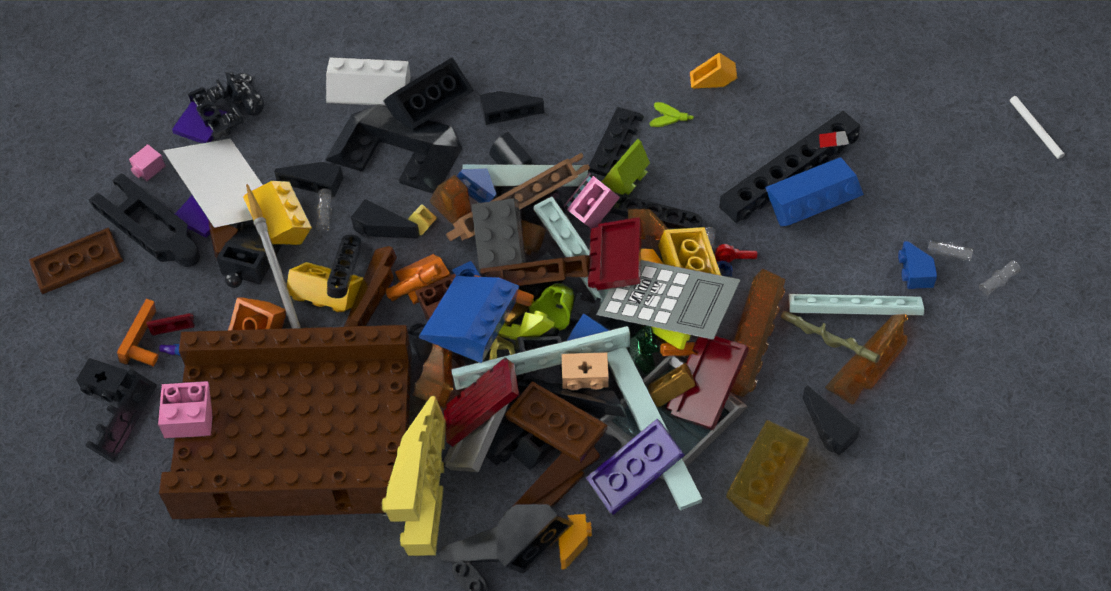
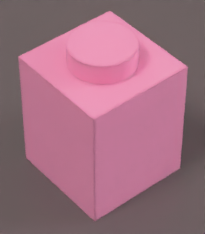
[129,144,165,181]

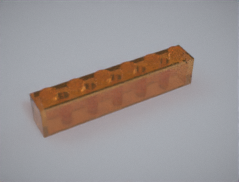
[731,268,786,397]

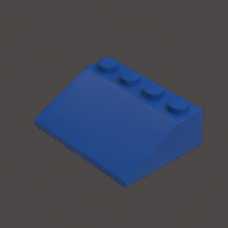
[419,276,519,363]

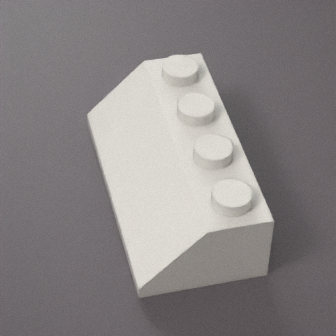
[326,58,411,106]

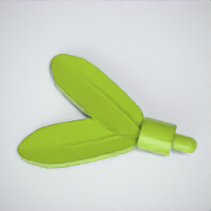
[650,102,694,127]

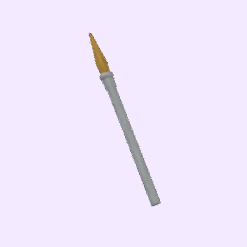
[246,184,301,328]

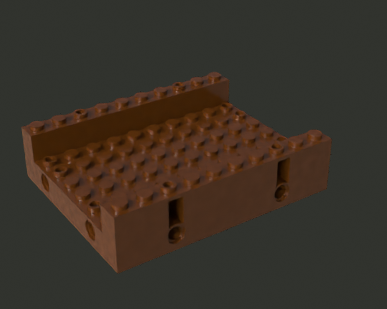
[159,325,412,519]

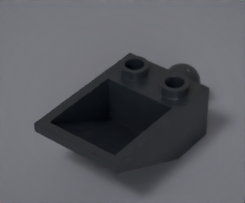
[217,224,282,288]

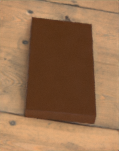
[29,227,123,294]
[505,381,608,463]

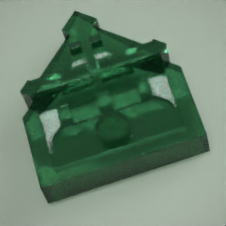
[630,325,660,376]

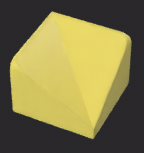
[408,204,437,235]

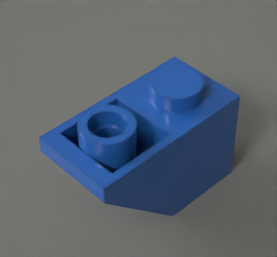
[898,241,937,289]

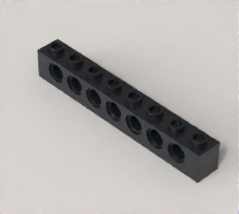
[719,110,861,223]

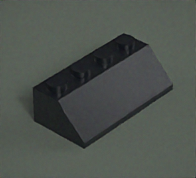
[383,57,474,130]

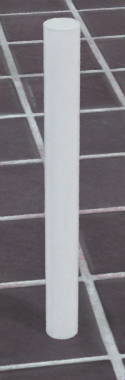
[1010,96,1065,159]

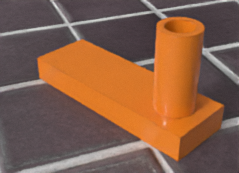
[117,299,159,366]

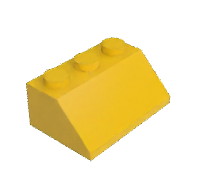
[243,181,312,245]
[658,227,721,276]
[287,262,364,312]

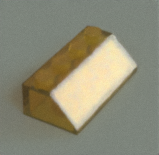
[726,420,809,527]

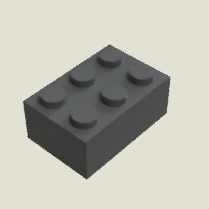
[471,198,526,269]

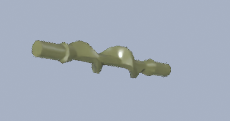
[781,311,880,363]

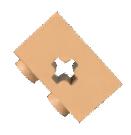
[562,352,609,390]

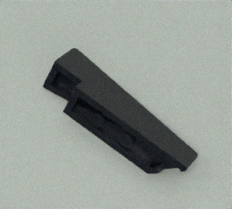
[517,378,627,417]

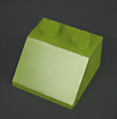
[601,139,650,195]

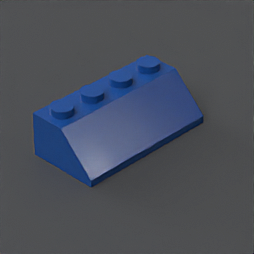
[765,157,864,226]

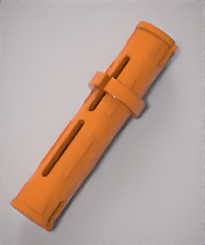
[386,263,444,301]

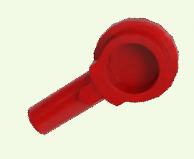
[714,244,757,264]

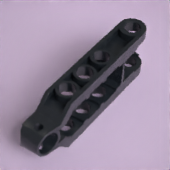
[89,173,200,267]

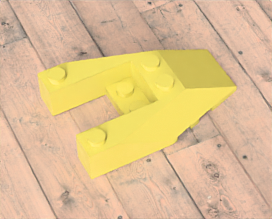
[382,396,446,556]

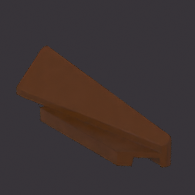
[480,255,589,286]

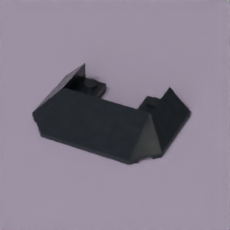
[325,105,462,195]

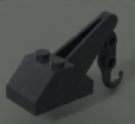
[440,504,574,591]

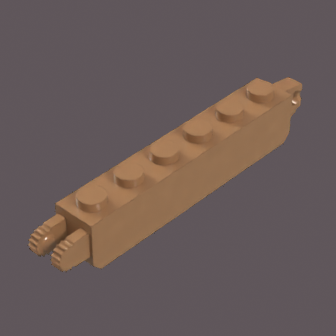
[446,153,590,241]

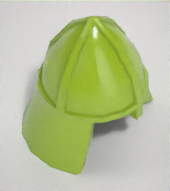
[529,284,574,331]

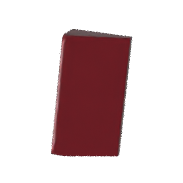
[146,313,195,336]

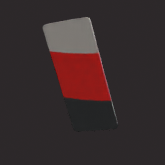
[806,131,849,149]

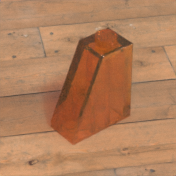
[430,175,471,226]

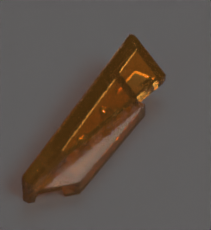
[825,314,908,404]

